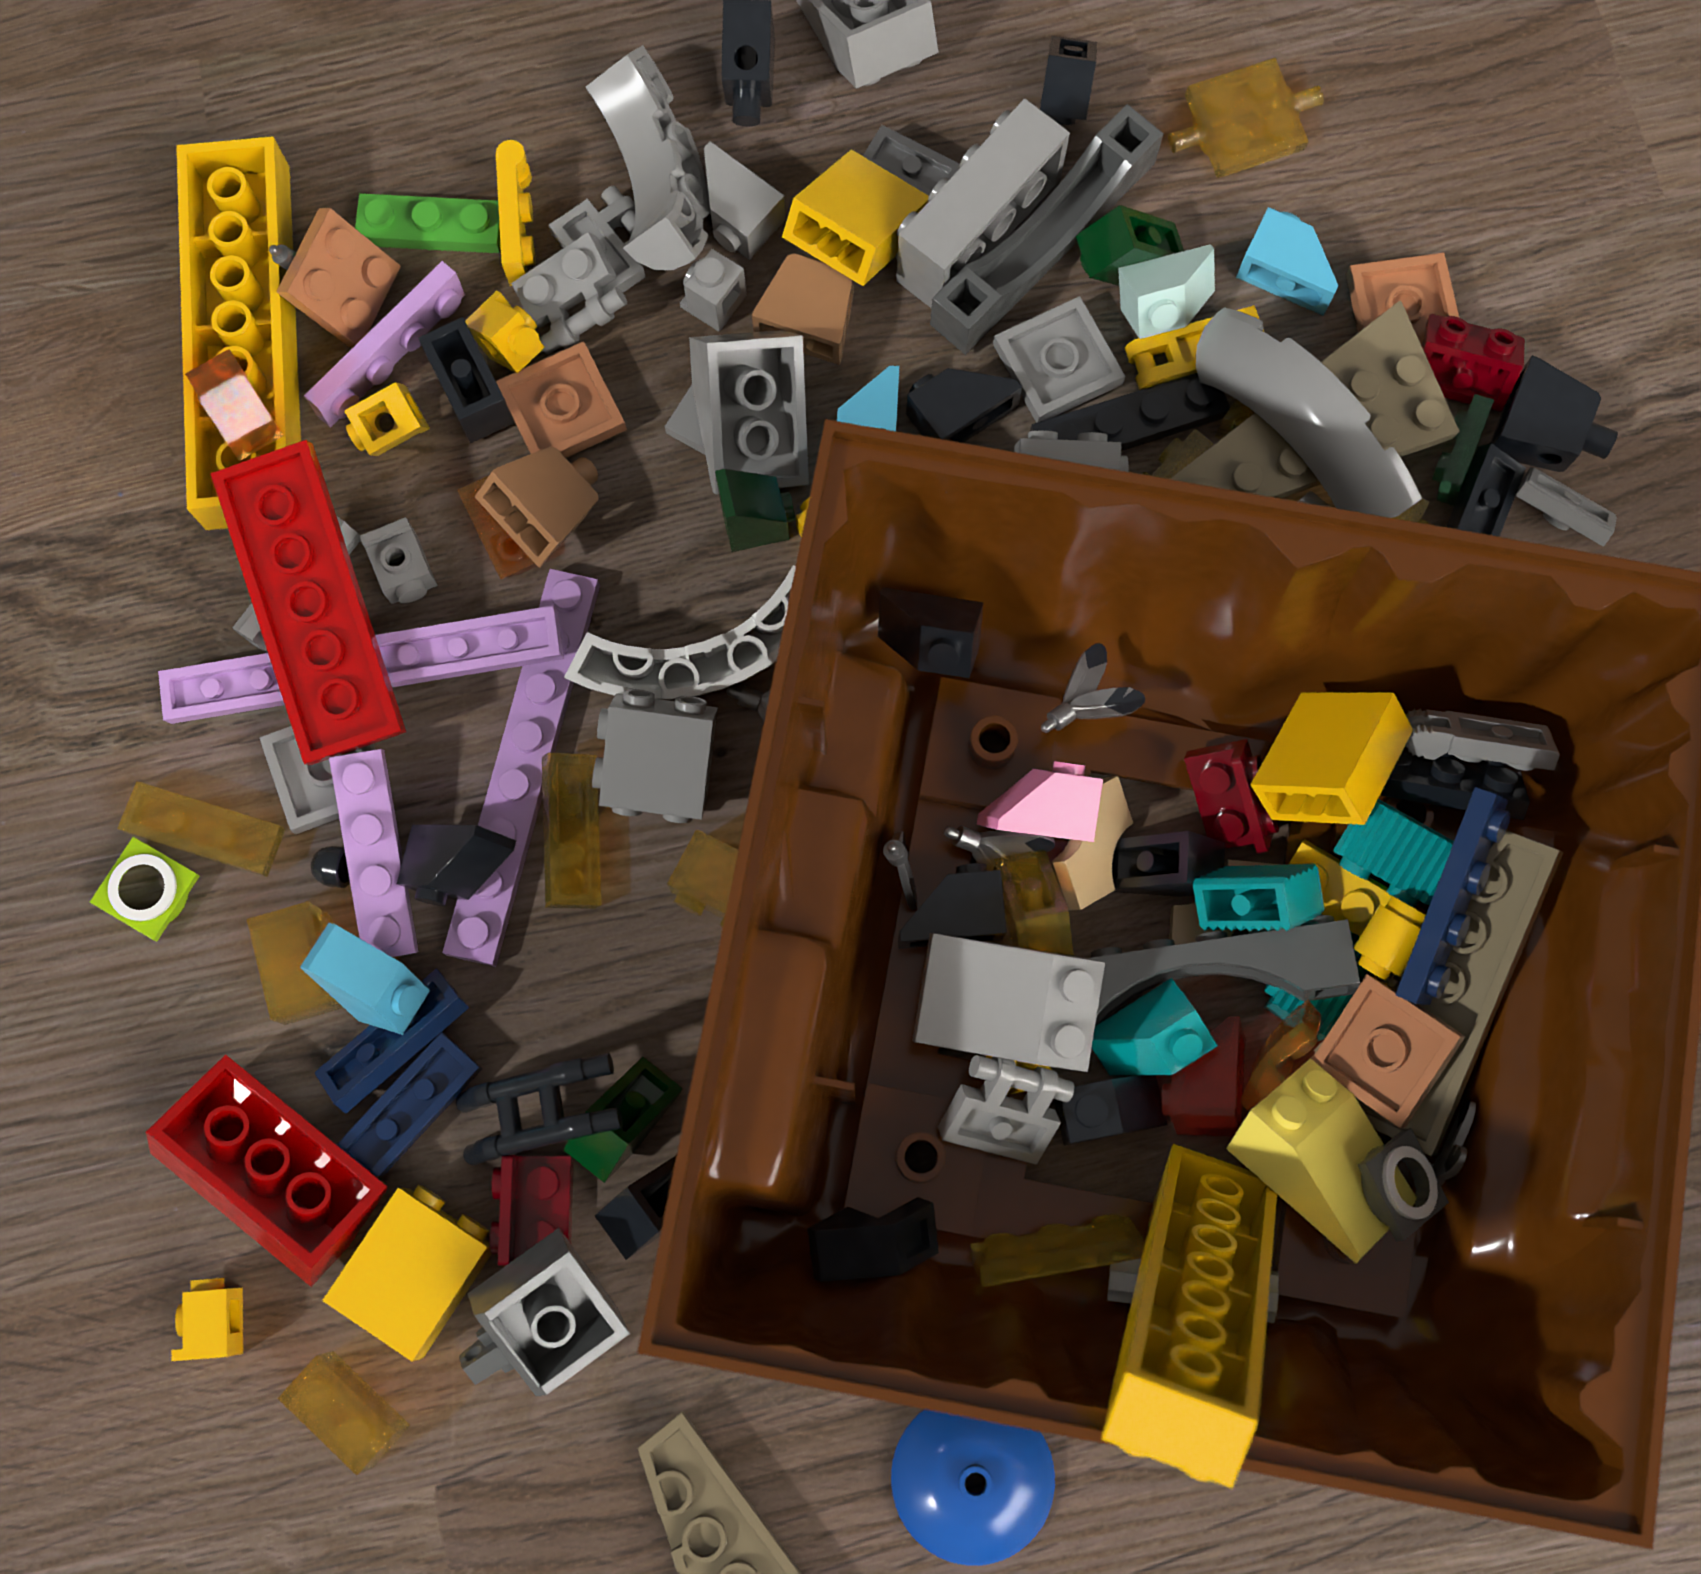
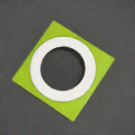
[90,837,200,942]

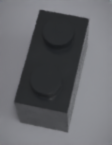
[418,317,514,444]

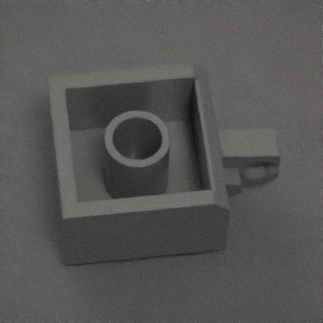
[459,1228,630,1397]

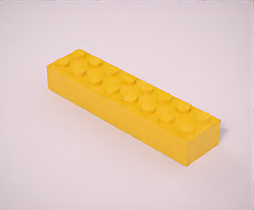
[177,136,301,530]
[1102,1144,1277,1488]

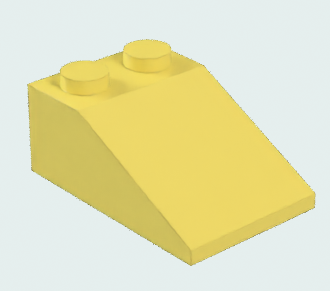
[1226,1058,1417,1264]

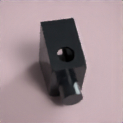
[721,0,775,127]
[1490,355,1618,472]

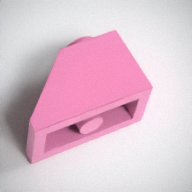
[977,761,1103,842]

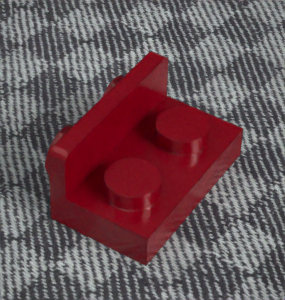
[1421,314,1525,412]
[1184,739,1279,853]
[490,1155,574,1266]

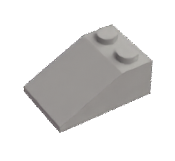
[796,0,939,89]
[689,330,809,495]
[912,933,1105,1072]

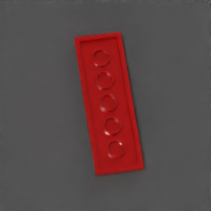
[210,440,406,765]

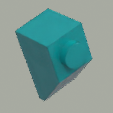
[1092,978,1218,1075]

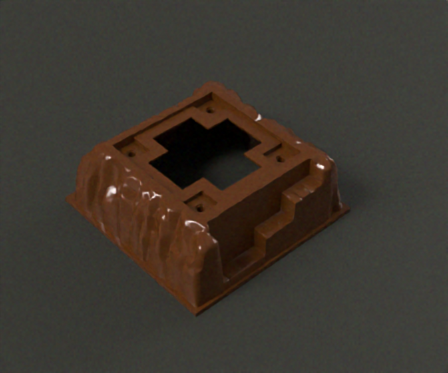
[637,419,1701,1550]

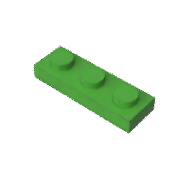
[355,193,501,253]

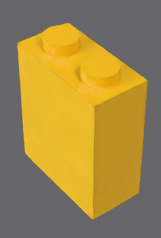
[782,149,929,286]
[1251,692,1413,825]
[322,1185,491,1361]

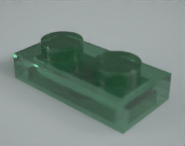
[1432,394,1494,506]

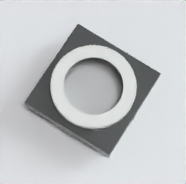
[1357,1128,1449,1242]

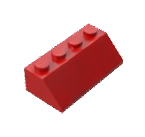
[146,1054,387,1287]

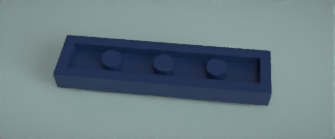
[1395,787,1510,1005]

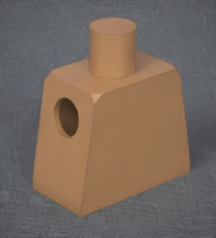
[752,253,854,365]
[475,447,599,568]

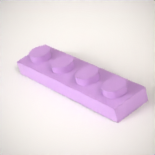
[304,261,465,428]
[329,749,419,957]

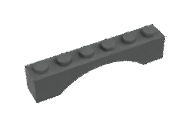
[930,104,1164,355]
[1087,915,1360,1026]

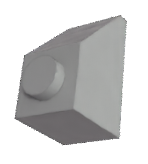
[704,141,786,260]

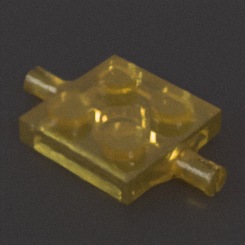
[1168,58,1324,178]

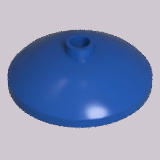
[891,1409,1055,1566]

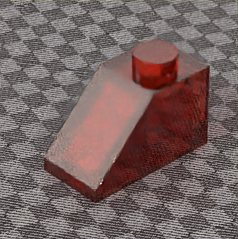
[1162,1017,1246,1136]

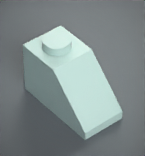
[1119,244,1215,339]

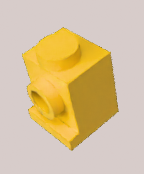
[465,290,544,374]
[344,382,430,456]
[172,1278,243,1361]

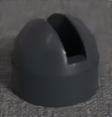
[311,846,350,888]

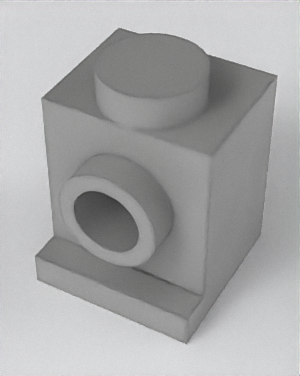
[680,249,747,332]
[359,517,438,604]

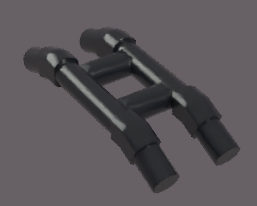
[456,1053,623,1165]

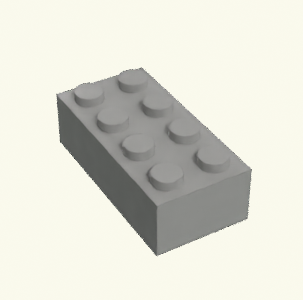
[896,98,1070,308]

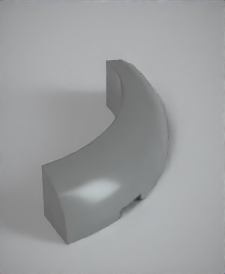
[586,45,710,270]
[1195,307,1422,518]

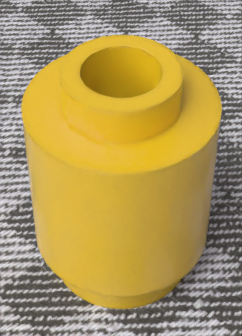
[1353,896,1426,980]

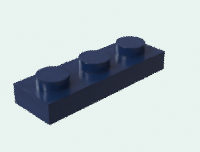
[314,968,469,1114]
[336,1032,483,1180]

